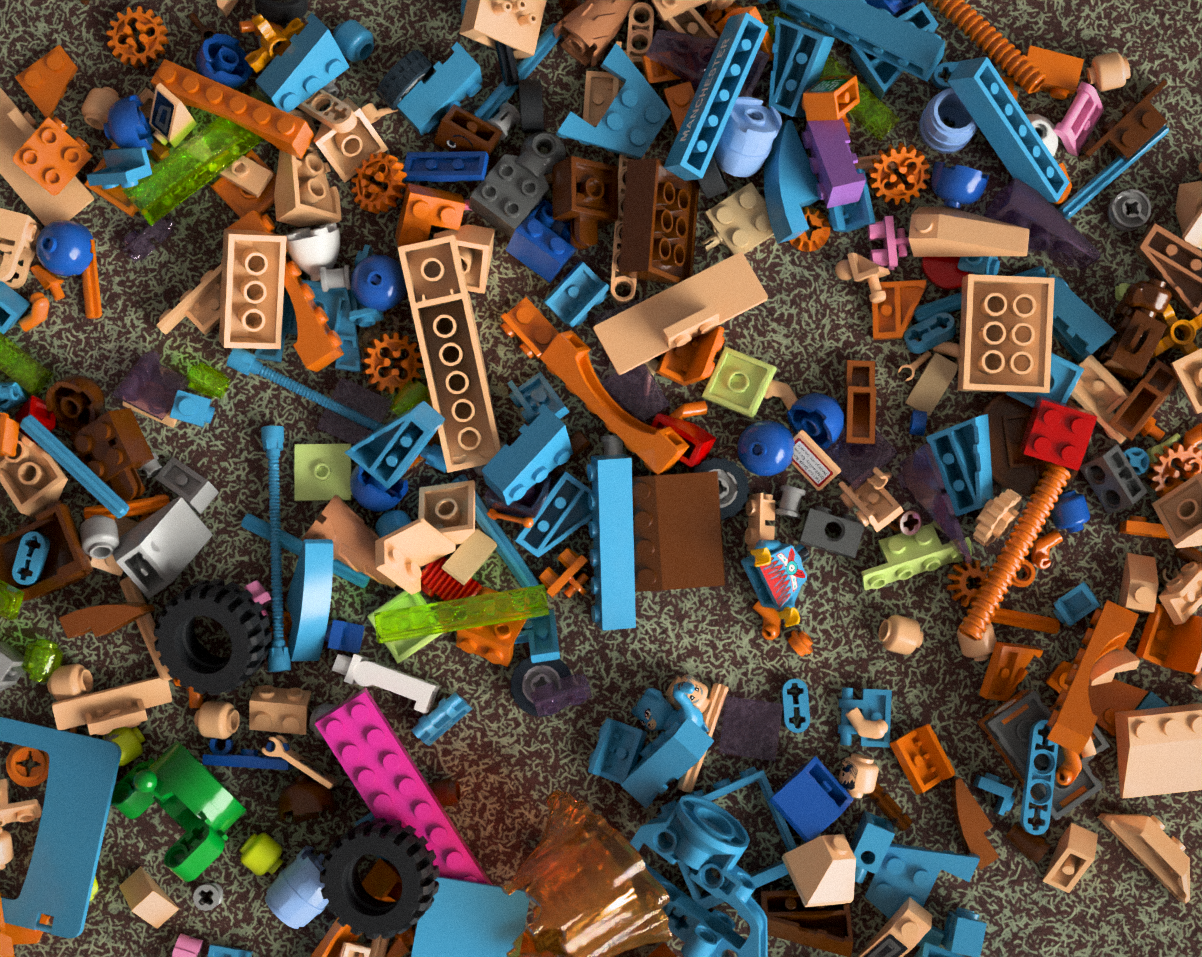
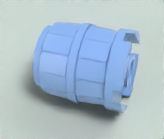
[919,88,978,154]
[714,97,782,177]
[265,846,329,929]

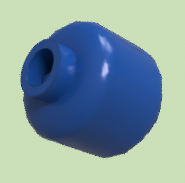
[1050,490,1090,533]

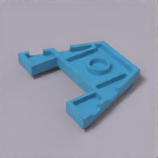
[556,43,671,160]
[254,280,363,373]
[865,843,980,947]

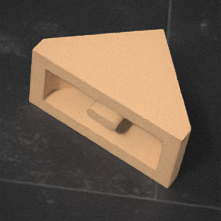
[119,866,179,929]

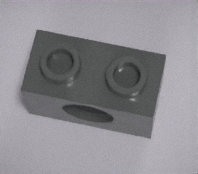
[798,505,864,559]

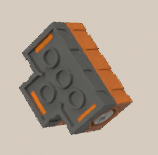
[977,690,1110,821]

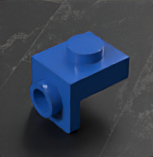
[324,619,365,653]

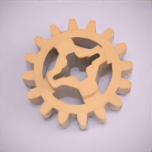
[973,489,1022,547]

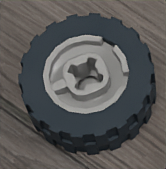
[376,49,435,110]
[692,457,749,520]
[510,656,573,717]

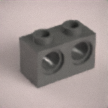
[1080,444,1148,514]

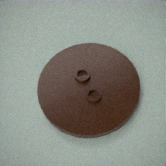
[980,392,1089,496]

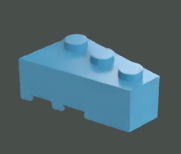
[255,13,350,113]
[397,42,483,136]
[344,401,445,489]
[481,403,573,506]
[926,414,994,517]
[512,471,593,558]
[621,717,714,809]

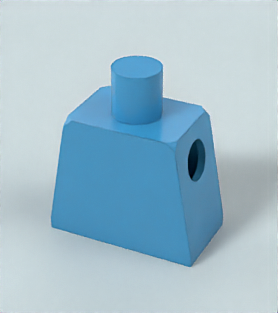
[850,810,895,883]

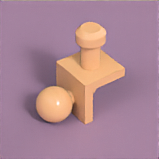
[835,253,890,303]

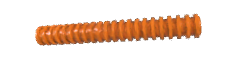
[927,0,1046,94]
[958,464,1071,641]

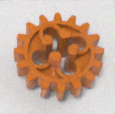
[106,6,169,69]
[868,143,930,205]
[351,152,407,214]
[361,332,424,394]
[1147,442,1202,498]

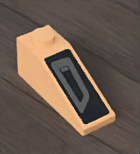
[149,83,197,148]
[857,897,932,957]

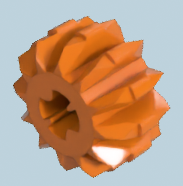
[946,559,990,607]

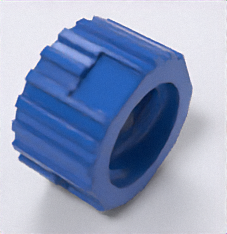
[909,410,927,436]

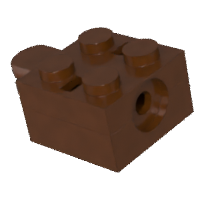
[553,156,618,250]
[1097,310,1167,383]
[70,408,154,501]

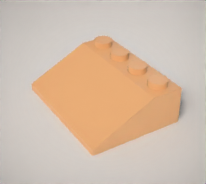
[957,274,1055,393]
[1115,703,1202,799]

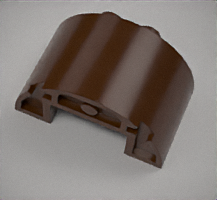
[0,500,93,611]

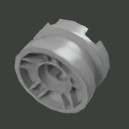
[1107,189,1151,232]

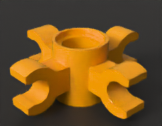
[244,14,305,73]
[1151,304,1202,358]

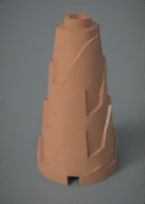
[553,0,638,67]
[301,494,401,588]

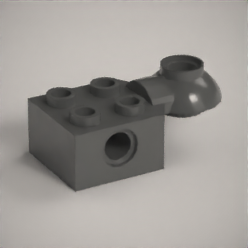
[469,131,566,239]

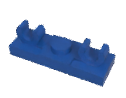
[403,151,489,183]
[202,738,294,770]

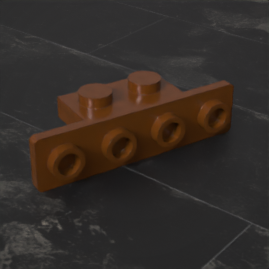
[1078,79,1168,162]

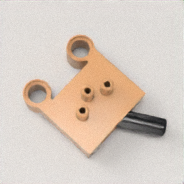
[459,0,546,87]

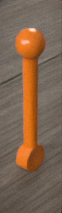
[487,508,534,528]

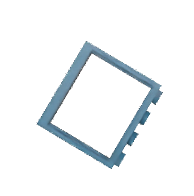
[657,766,797,910]

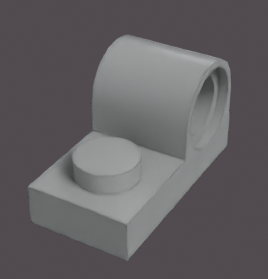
[154,457,219,515]

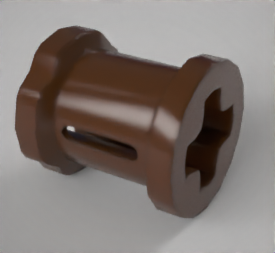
[886,507,922,535]

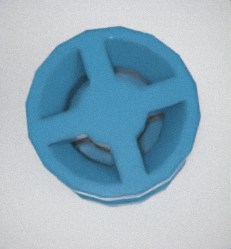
[1123,447,1150,475]

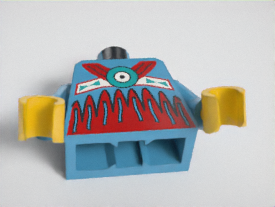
[741,540,809,627]

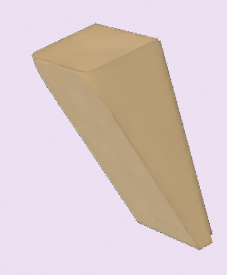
[905,353,959,417]
[442,528,497,585]

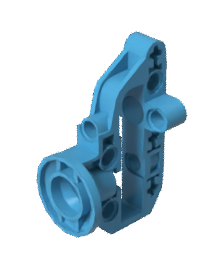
[615,795,768,957]

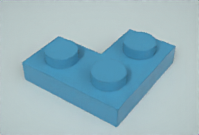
[514,609,560,663]

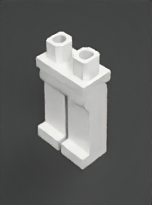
[332,654,440,713]

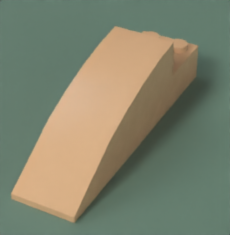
[398,235,501,473]

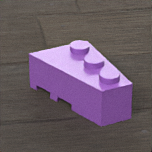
[802,117,866,209]

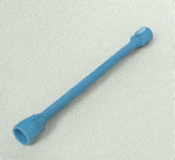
[227,348,447,473]
[261,426,291,672]

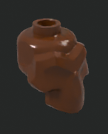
[1113,277,1172,319]

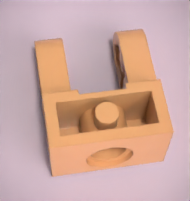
[0,208,43,289]

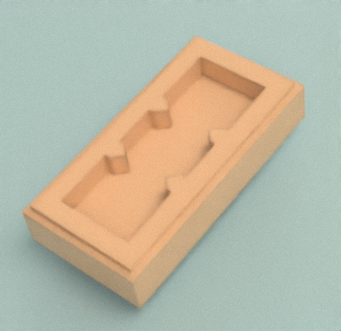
[211,146,274,198]

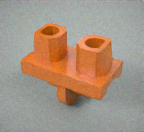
[539,548,589,598]

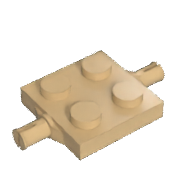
[701,182,774,256]

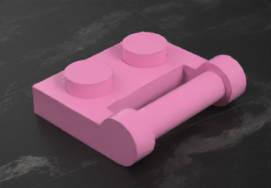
[1053,82,1104,157]

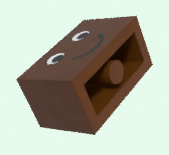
[434,104,503,161]

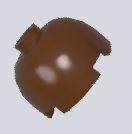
[45,375,105,433]
[277,775,336,822]

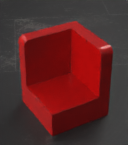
[15,395,56,445]

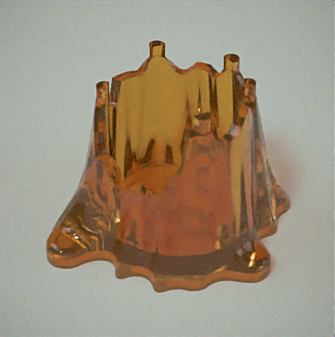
[502,789,673,957]

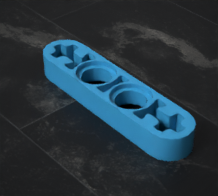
[1020,719,1059,835]

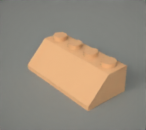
[219,229,286,349]

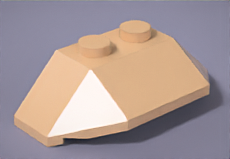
[1097,813,1190,904]

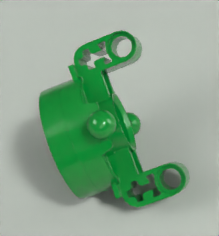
[111,740,247,882]

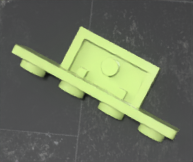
[861,523,972,590]

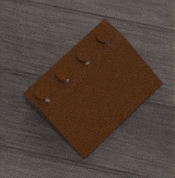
[618,158,699,286]
[632,471,725,592]

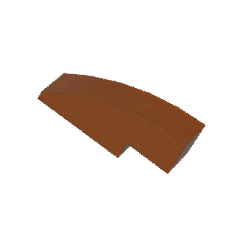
[844,360,876,444]
[1108,360,1179,441]
[59,602,155,639]
[951,776,1000,870]

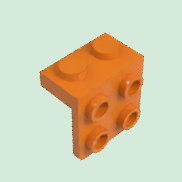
[13,116,92,195]
[655,326,724,386]
[456,587,532,667]
[1135,603,1202,675]

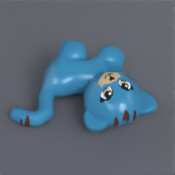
[631,682,709,732]

